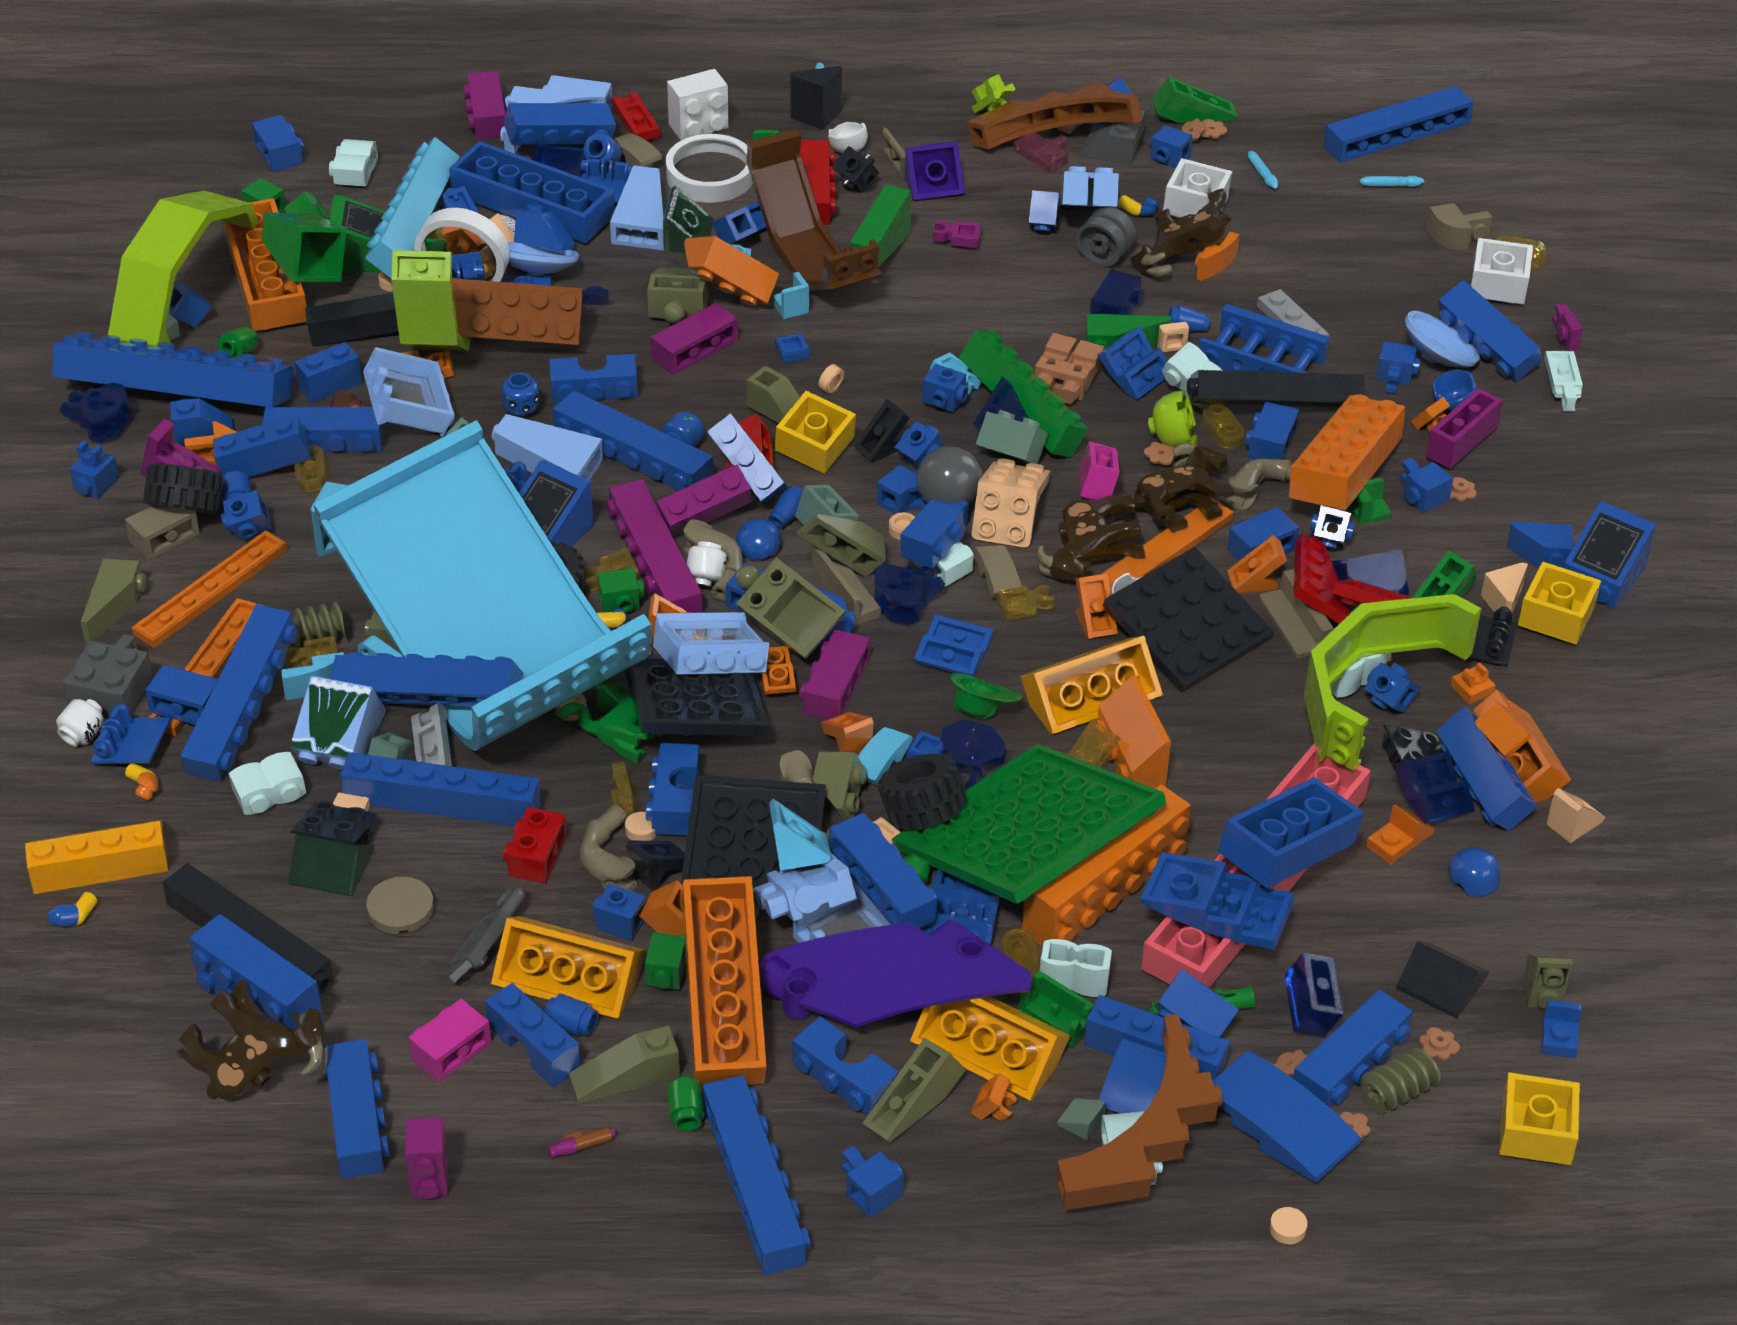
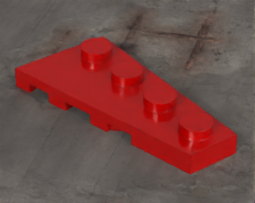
[1293,533,1350,624]

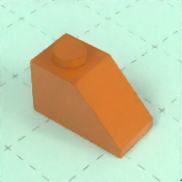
[640,880,685,936]

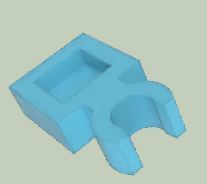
[930,352,982,394]

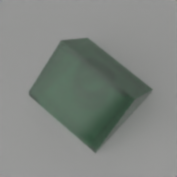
[663,185,714,253]
[288,834,374,897]

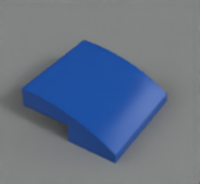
[1097,326,1167,400]
[914,614,994,676]
[1099,1038,1165,1114]

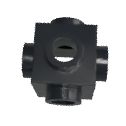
[832,146,880,192]

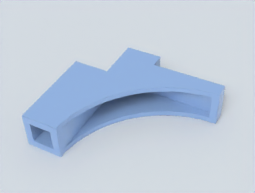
[500,75,612,154]

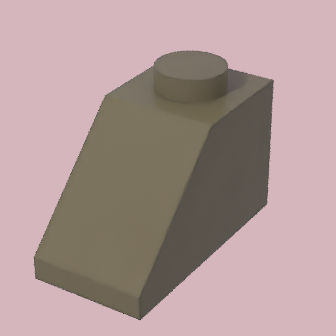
[125,506,200,560]

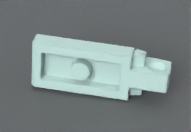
[1544,351,1583,411]

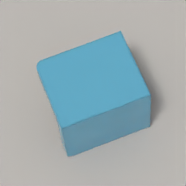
[773,272,809,319]

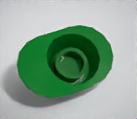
[950,673,1022,720]

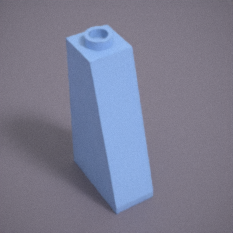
[610,165,665,251]
[492,414,603,481]

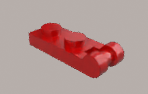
[611,92,660,141]

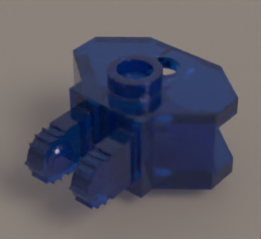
[59,383,131,443]
[874,563,945,625]
[940,719,1008,790]

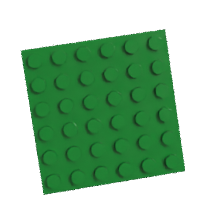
[891,744,1167,904]

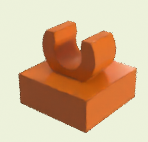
[441,227,481,255]
[1411,397,1450,433]
[1450,663,1496,705]
[970,1073,1017,1121]

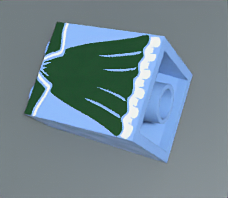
[290,676,386,770]

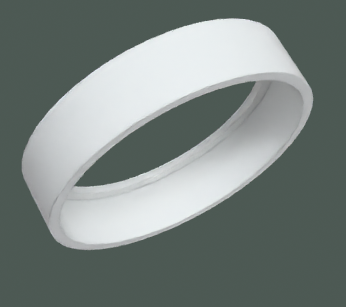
[666,134,753,203]
[414,208,510,282]

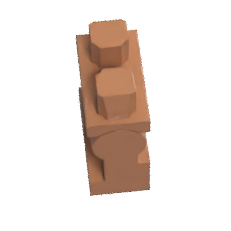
[1035,333,1105,404]

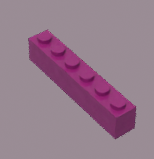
[605,479,703,613]

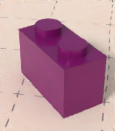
[405,1117,449,1199]

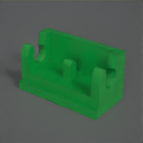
[1018,970,1094,1050]

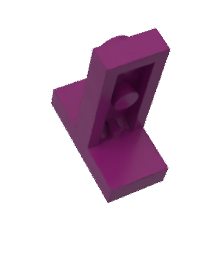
[140,418,221,476]

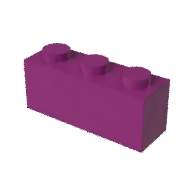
[463,71,505,140]
[651,303,738,375]
[1426,388,1503,469]
[657,464,751,538]
[800,629,870,720]

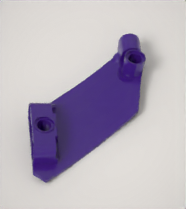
[758,920,1031,1028]

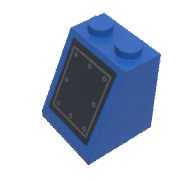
[519,460,594,547]
[1563,501,1656,609]

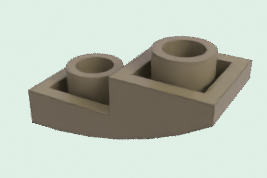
[615,133,662,167]
[974,545,1023,598]

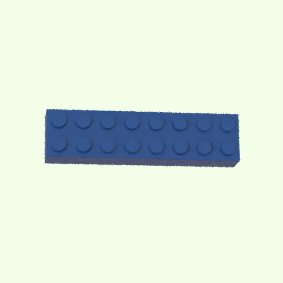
[52,332,294,407]

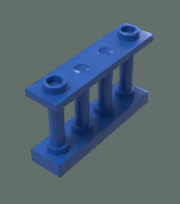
[1199,303,1330,373]

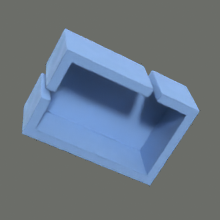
[1061,166,1119,207]

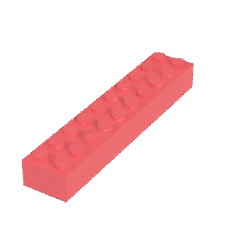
[1141,743,1371,988]

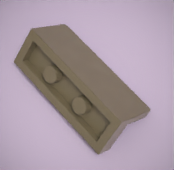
[812,545,881,626]
[1259,569,1334,659]

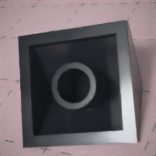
[790,66,842,130]
[1396,941,1489,1019]

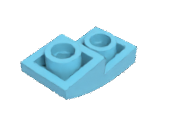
[281,652,344,701]
[858,727,913,786]

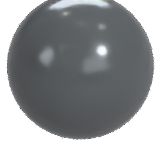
[916,446,983,506]

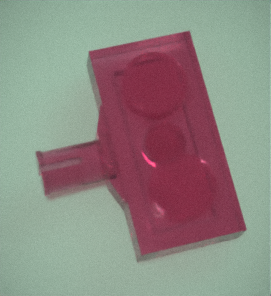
[1013,133,1068,173]

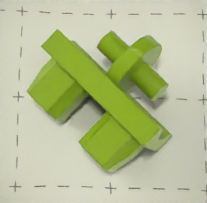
[971,74,1016,114]

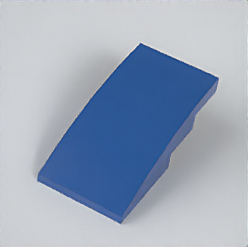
[1140,852,1294,950]
[924,869,1001,945]
[1213,1050,1361,1183]

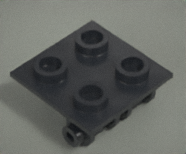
[1446,606,1518,666]
[1382,724,1457,787]
[290,801,377,845]

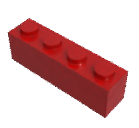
[800,140,835,225]

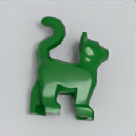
[559,682,664,765]

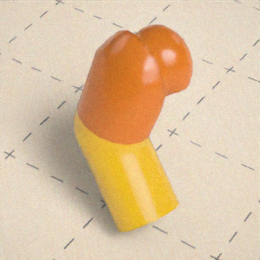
[125,763,158,801]

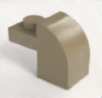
[1426,203,1492,250]

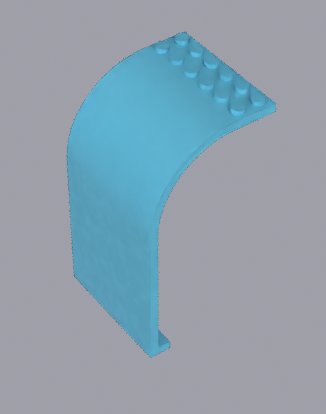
[314,420,651,751]

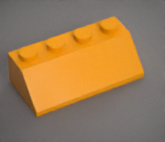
[1020,636,1163,734]
[25,820,169,894]
[491,916,646,1019]
[910,996,1070,1101]

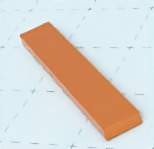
[1102,498,1234,589]
[131,530,288,648]
[149,598,264,736]

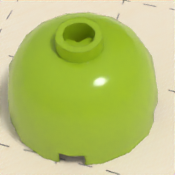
[1148,390,1197,449]

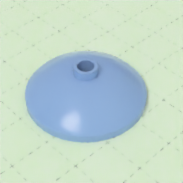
[508,242,579,276]
[1405,311,1480,368]

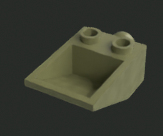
[647,267,712,324]
[736,557,846,659]

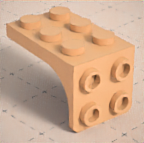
[972,459,1051,548]

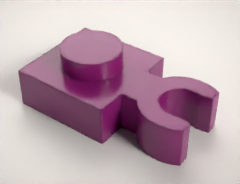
[933,221,982,248]
[1552,304,1583,351]

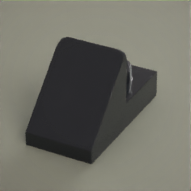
[853,399,910,463]
[626,840,685,891]

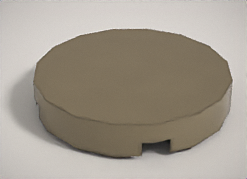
[366,877,434,934]

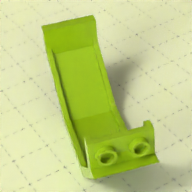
[108,191,258,346]
[391,250,471,352]
[1304,594,1482,771]

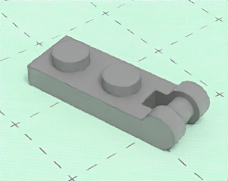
[411,702,452,766]

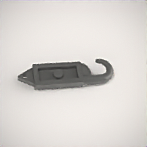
[448,885,525,983]

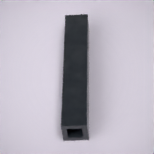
[305,279,472,346]
[1187,370,1365,407]
[162,863,334,994]

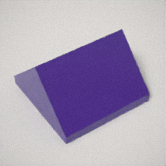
[904,141,965,201]

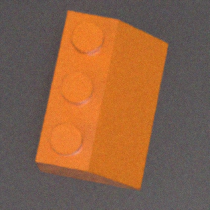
[684,236,779,307]
[1094,676,1171,788]
[1508,700,1571,803]

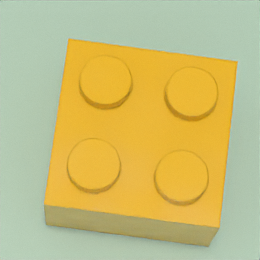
[775,391,856,474]
[1518,562,1601,645]
[1499,1072,1580,1165]

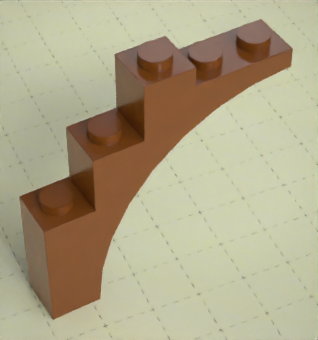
[967,83,1142,149]
[1056,1014,1222,1211]

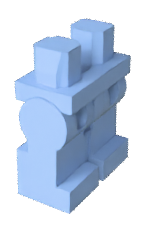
[753,853,857,921]

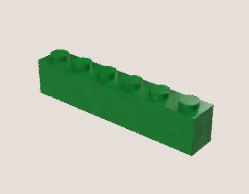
[959,330,1088,457]

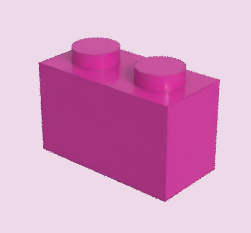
[1078,441,1120,500]
[408,998,491,1082]

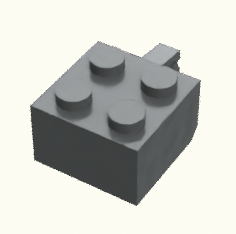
[63,634,152,718]

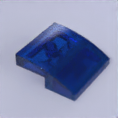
[1394,751,1475,823]

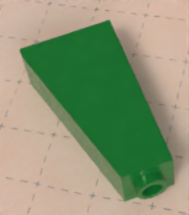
[850,184,911,267]

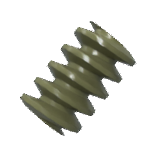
[285,602,346,648]
[1360,1047,1441,1115]

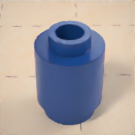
[221,471,251,501]
[545,993,599,1037]

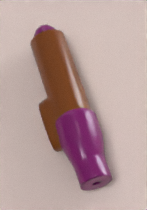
[548,1127,617,1158]

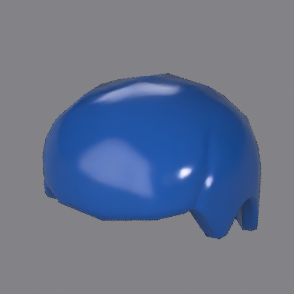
[1432,370,1477,411]
[736,519,782,560]
[1448,847,1500,897]

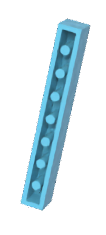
[365,137,460,278]

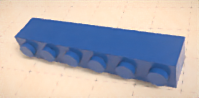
[1323,86,1474,163]
[552,391,714,491]
[180,604,298,782]
[330,652,523,706]
[340,752,541,826]
[703,1075,810,1276]

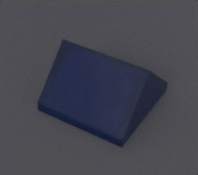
[1331,549,1409,606]

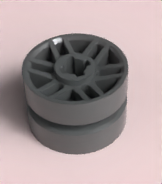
[1076,206,1136,267]

